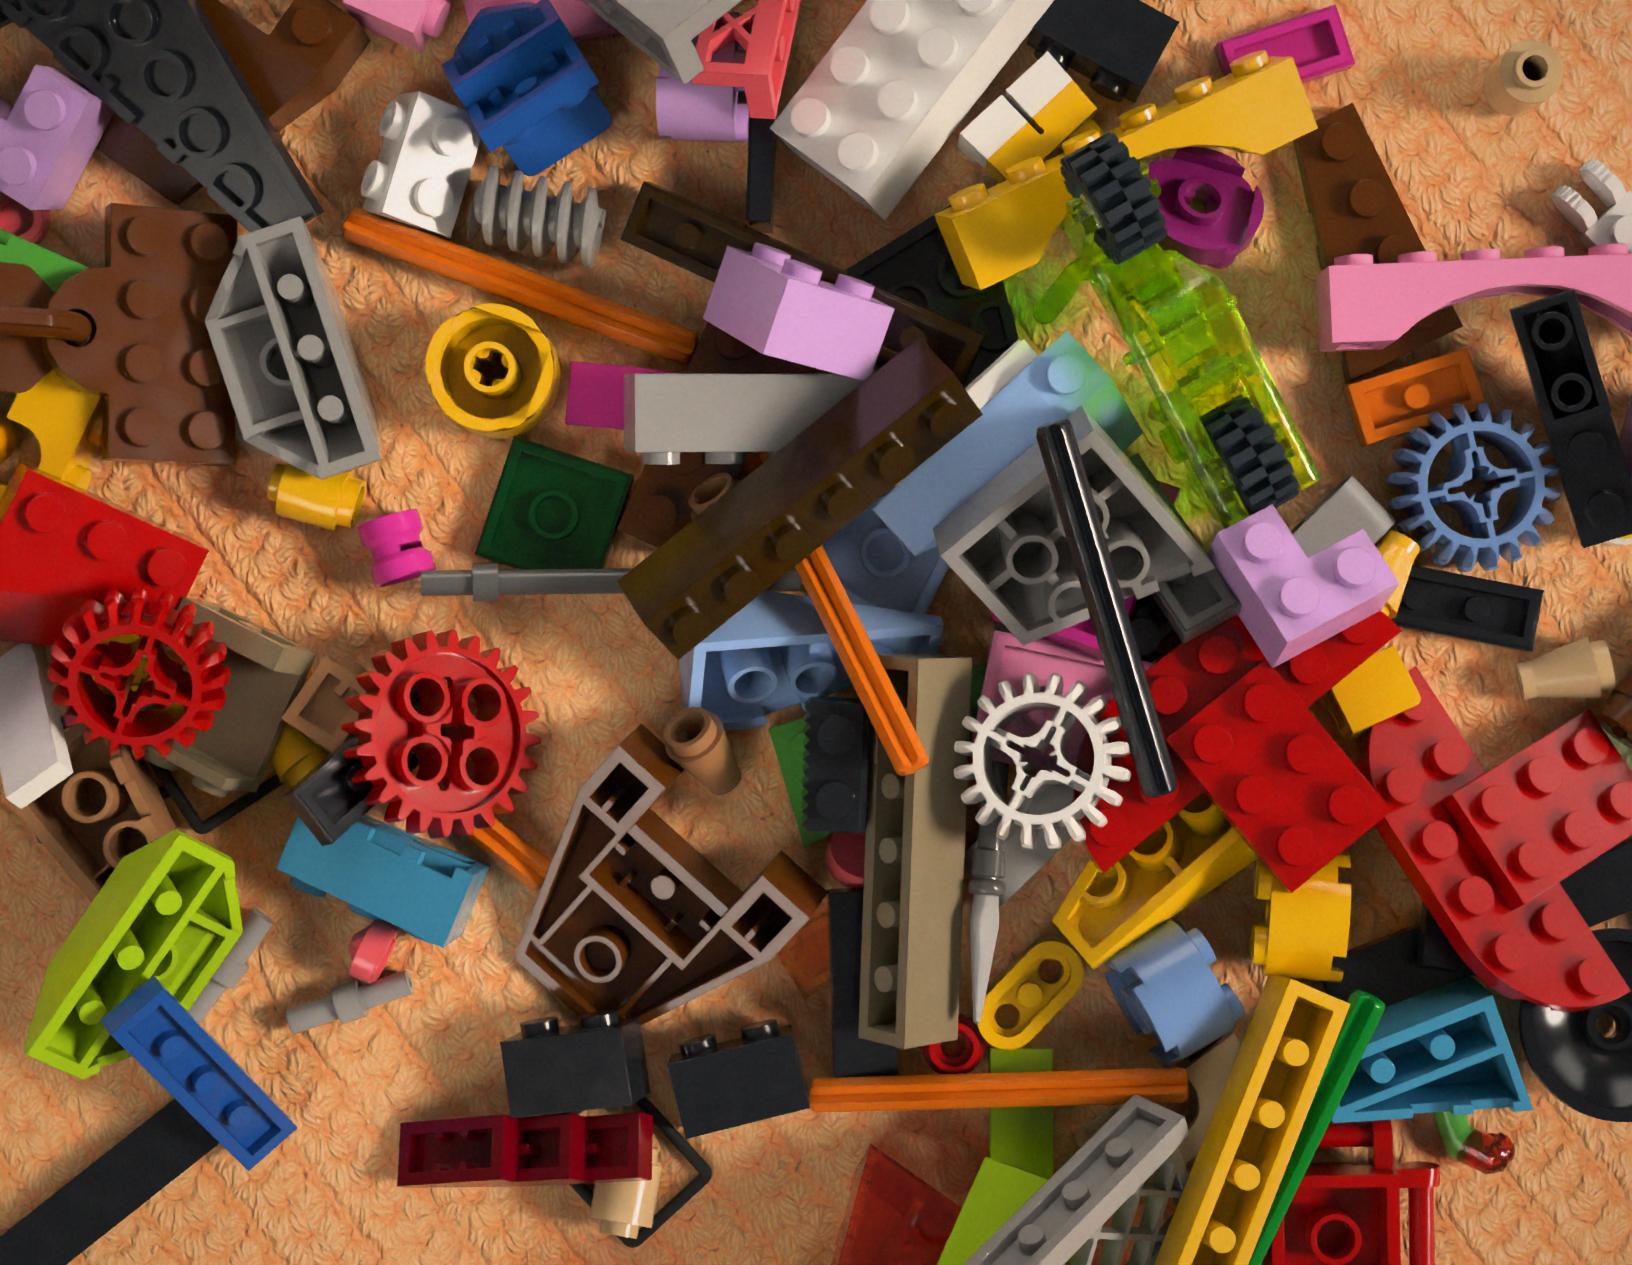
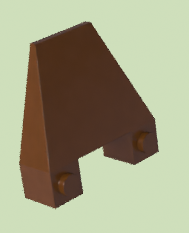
[96,0,371,205]
[514,723,827,1025]

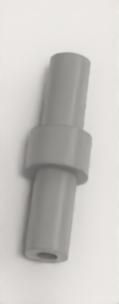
[188,909,274,1023]
[286,970,414,1034]

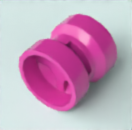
[357,509,437,588]

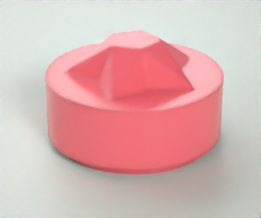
[348,920,399,984]

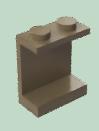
[143,597,317,797]

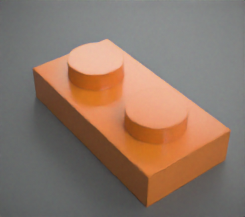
[1343,347,1485,447]

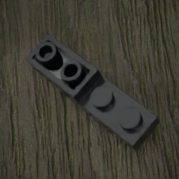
[1509,289,1632,548]

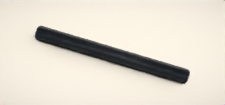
[1036,419,1177,798]

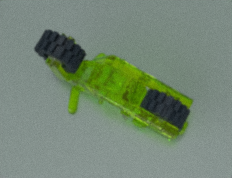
[1033,132,1321,529]

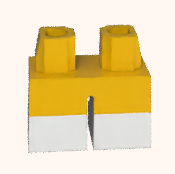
[957,51,1104,184]

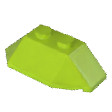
[23,829,243,1080]

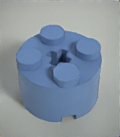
[1103,919,1245,1068]

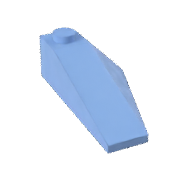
[872,330,1144,556]
[679,590,944,731]

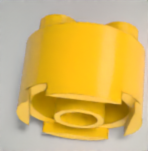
[425,303,561,438]
[1248,854,1351,982]

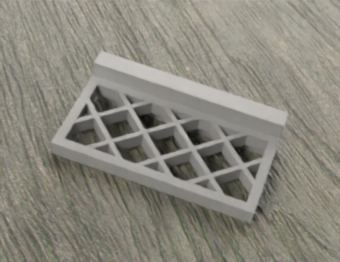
[963,1094,1190,1265]

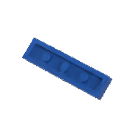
[100,975,297,1171]

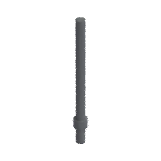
[421,563,802,602]

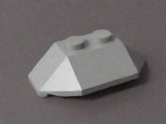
[205,216,383,480]

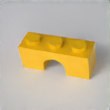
[0,369,103,500]

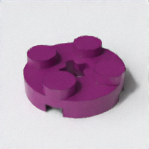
[1143,147,1264,269]

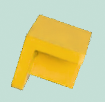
[1322,645,1421,743]

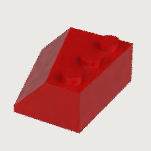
[0,460,209,646]

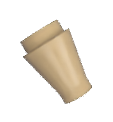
[1515,636,1615,700]

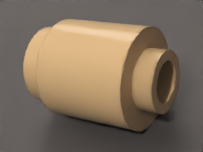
[1483,39,1563,117]
[589,1149,662,1239]

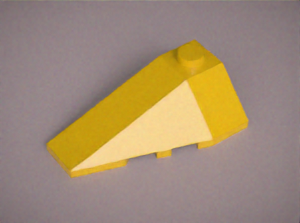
[1052,792,1258,969]

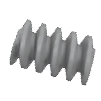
[468,164,606,269]

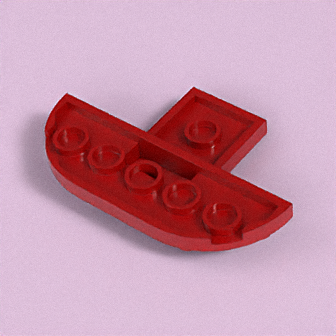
[1072,610,1402,893]
[1358,666,1632,1012]

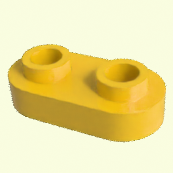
[977,938,1084,1050]

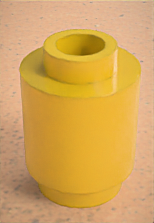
[267,463,366,531]

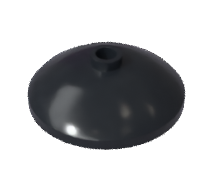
[1518,928,1632,1122]

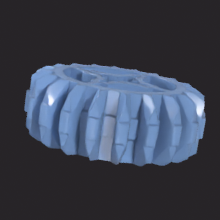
[1386,402,1562,572]

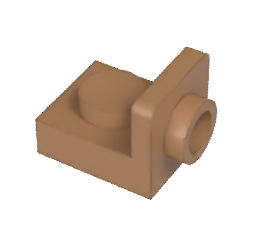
[281,655,368,753]

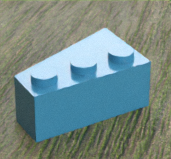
[276,814,490,948]
[1331,975,1533,1123]

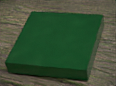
[475,436,634,569]

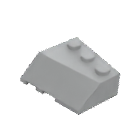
[933,405,1215,646]

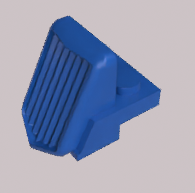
[442,0,611,176]

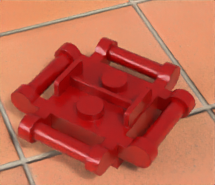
[1263,1120,1440,1265]

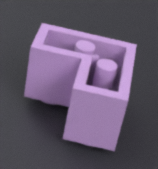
[0,65,115,210]
[703,242,895,381]
[1207,504,1400,669]

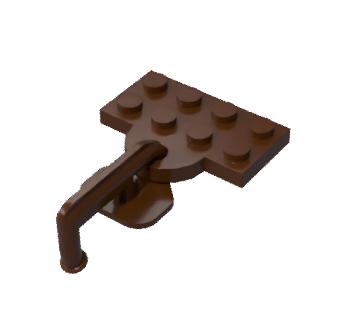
[0,203,238,467]

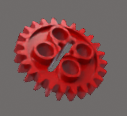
[341,630,541,839]

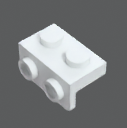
[361,91,481,238]

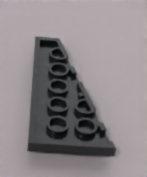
[0,0,324,232]

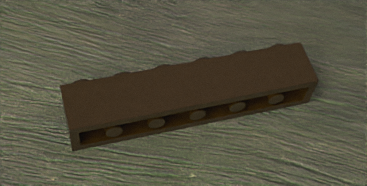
[617,337,983,660]

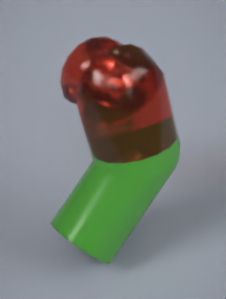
[1432,1111,1515,1174]

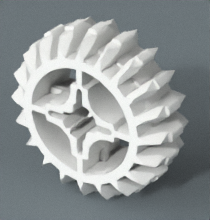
[954,673,1131,850]

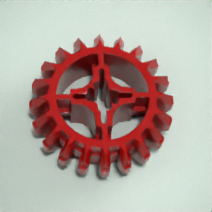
[47,585,231,761]

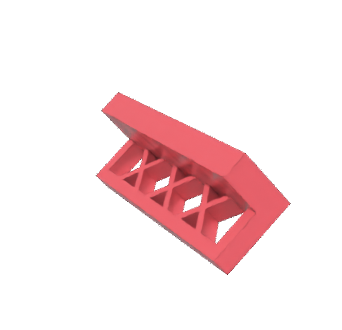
[692,0,801,119]

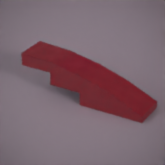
[397,1112,653,1188]

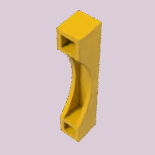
[934,50,1318,290]

